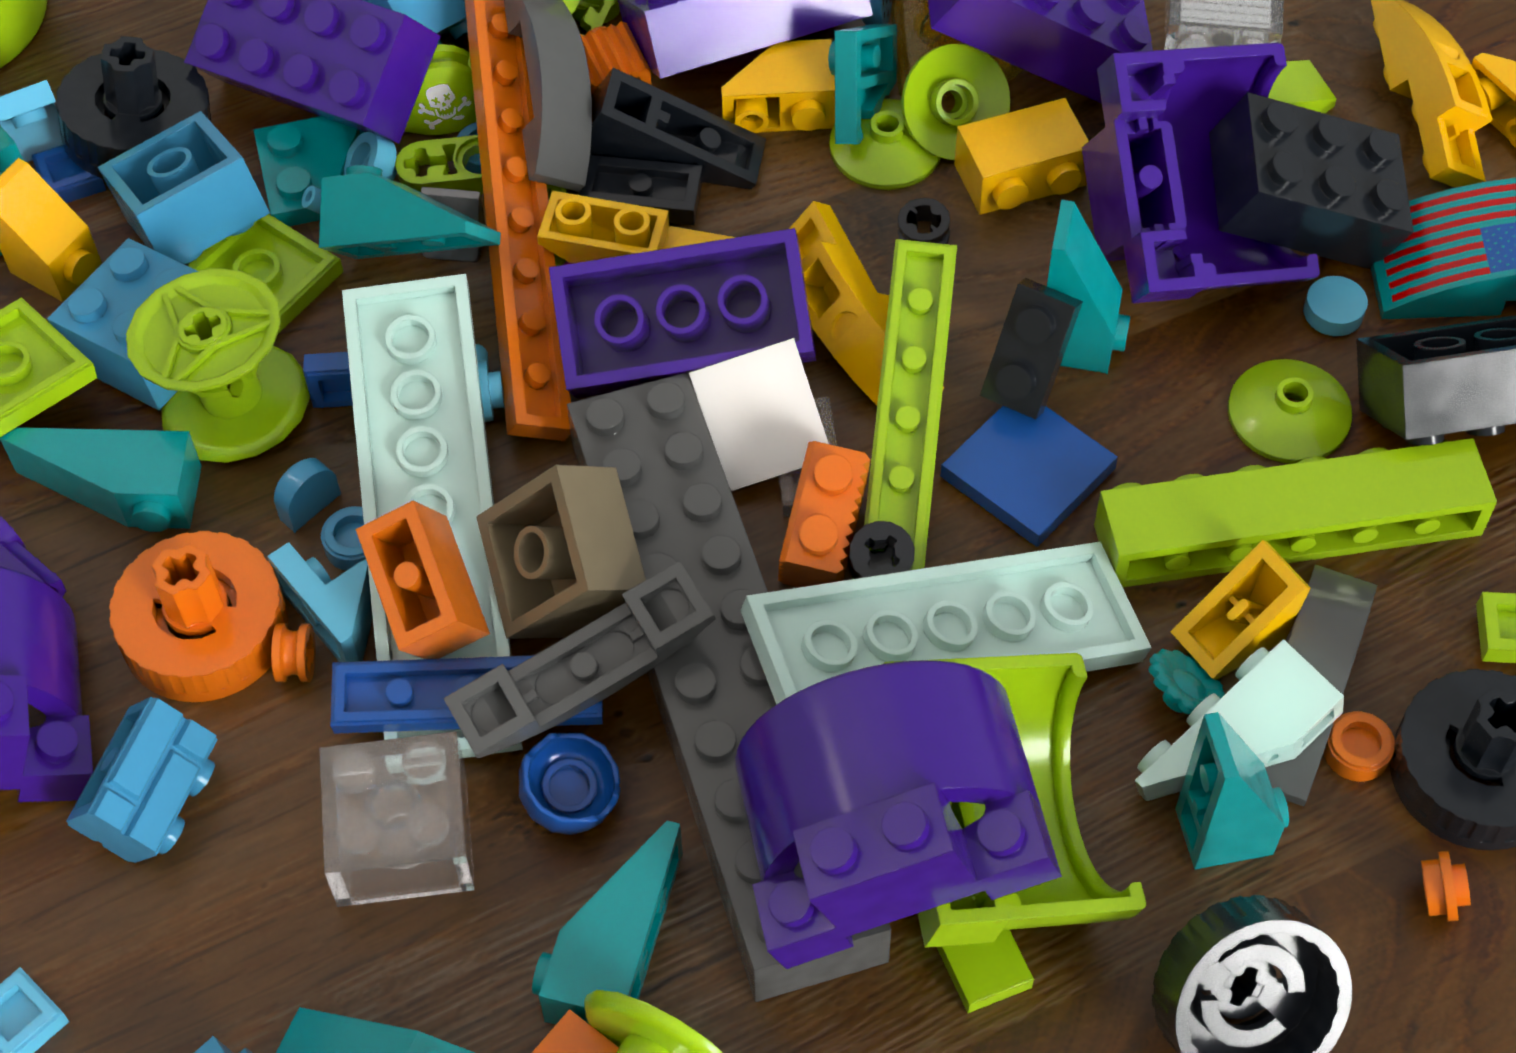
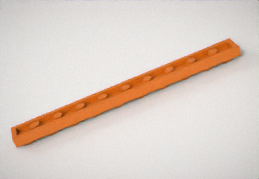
[464,0,571,441]

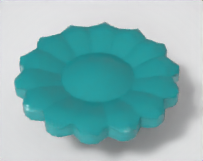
[1148,648,1225,714]

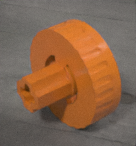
[109,531,288,702]

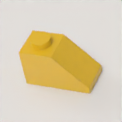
[0,158,102,302]

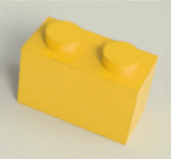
[954,98,1089,215]

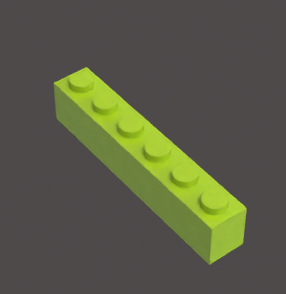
[1094,438,1497,587]

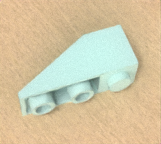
[1135,639,1344,801]

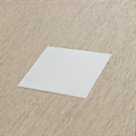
[689,338,829,491]

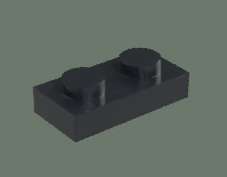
[579,155,703,226]
[980,278,1083,420]

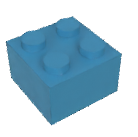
[98,111,270,264]
[47,238,198,410]

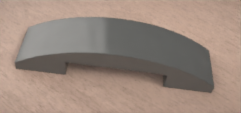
[504,0,592,192]
[443,560,716,758]
[1265,564,1378,807]

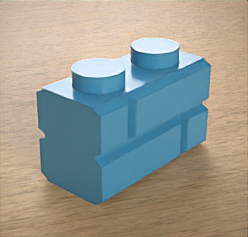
[66,697,218,863]

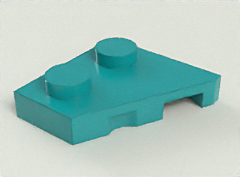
[828,24,897,145]
[253,116,364,226]

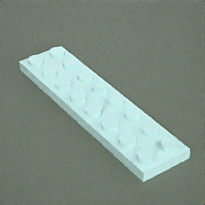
[342,274,523,769]

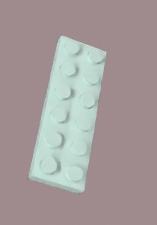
[740,542,1152,705]

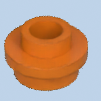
[1421,851,1471,922]

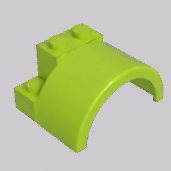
[883,653,1146,948]

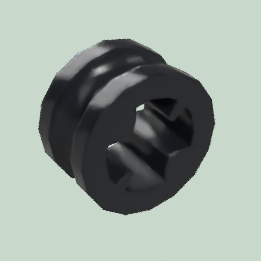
[897,198,950,244]

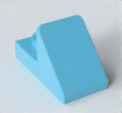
[0,80,63,162]
[267,542,373,662]

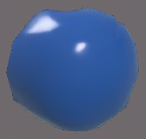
[519,733,621,835]

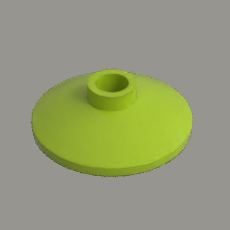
[901,44,1010,160]
[829,99,941,190]
[1228,359,1352,464]

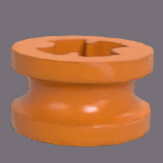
[271,623,316,682]

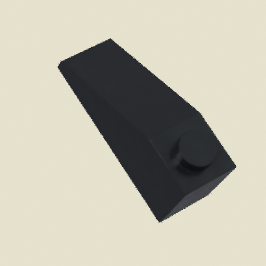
[590,68,766,189]

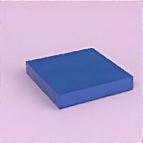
[940,406,1118,547]

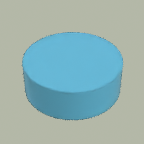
[1303,276,1368,336]

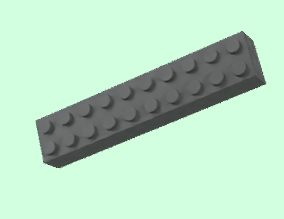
[567,372,892,1002]

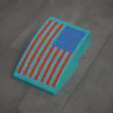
[1371,178,1516,320]

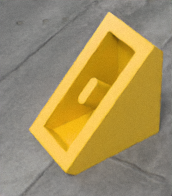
[1170,540,1311,680]

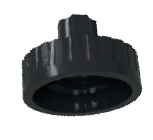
[56,36,211,179]
[1390,669,1516,850]
[1152,895,1352,1053]

